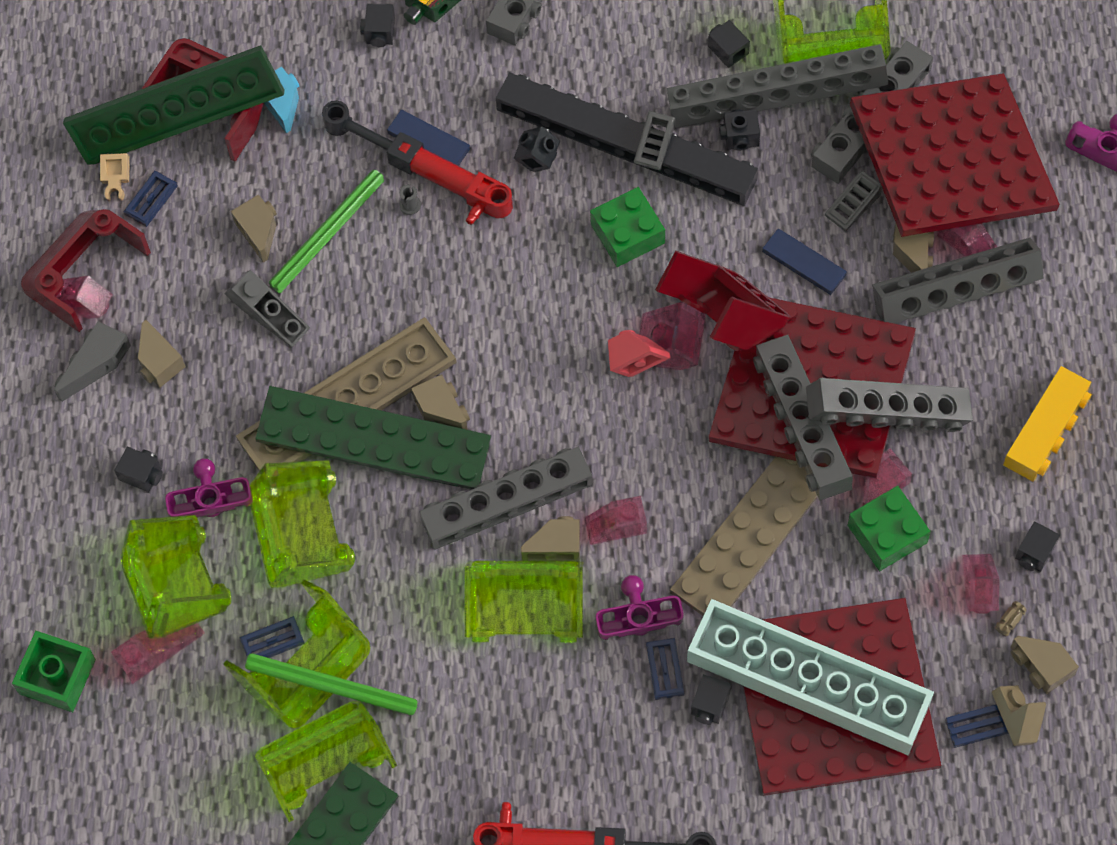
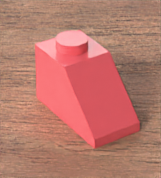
[608,330,670,377]

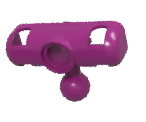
[1065,114,1117,172]
[165,458,253,521]
[596,575,684,640]

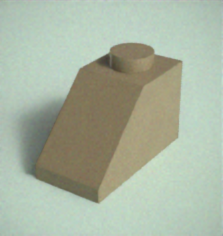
[231,194,277,262]
[138,320,186,387]
[521,516,580,561]

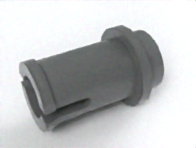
[399,184,421,215]

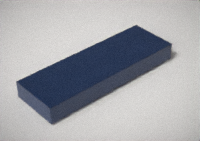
[387,109,470,166]
[762,228,847,295]

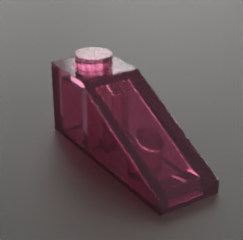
[111,611,205,684]

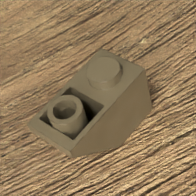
[893,222,934,273]
[411,374,470,430]
[1010,636,1079,694]

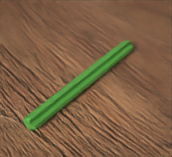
[269,170,384,293]
[245,653,418,715]

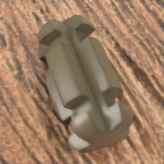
[995,601,1026,636]

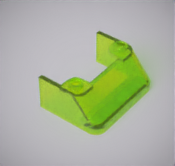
[773,0,891,64]
[223,579,370,728]
[255,701,397,822]

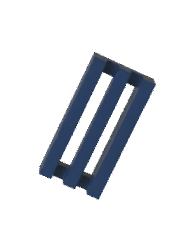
[123,170,178,227]
[239,616,305,658]
[646,638,684,700]
[945,704,1009,748]

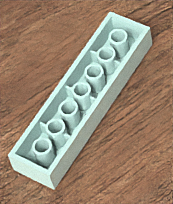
[687,599,934,755]

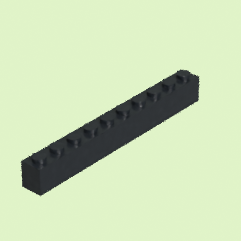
[496,72,758,206]

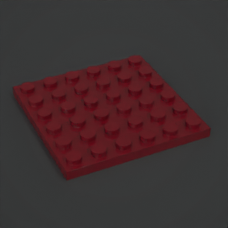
[849,73,1060,237]
[709,297,916,479]
[743,598,942,796]

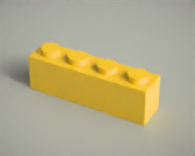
[1003,366,1092,482]

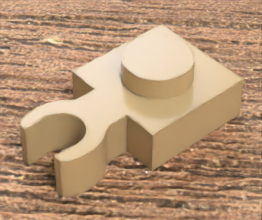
[100,153,129,201]

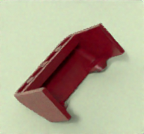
[142,38,263,162]
[21,209,151,332]
[655,250,791,352]

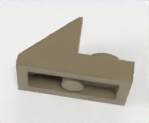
[992,685,1046,746]

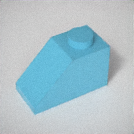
[264,67,299,133]

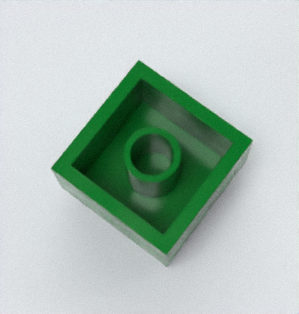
[590,187,665,267]
[847,486,931,572]
[12,630,96,713]

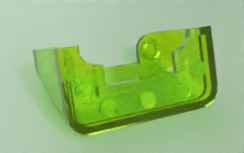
[250,460,355,588]
[121,515,231,639]
[464,561,584,643]

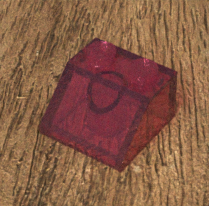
[639,301,706,370]

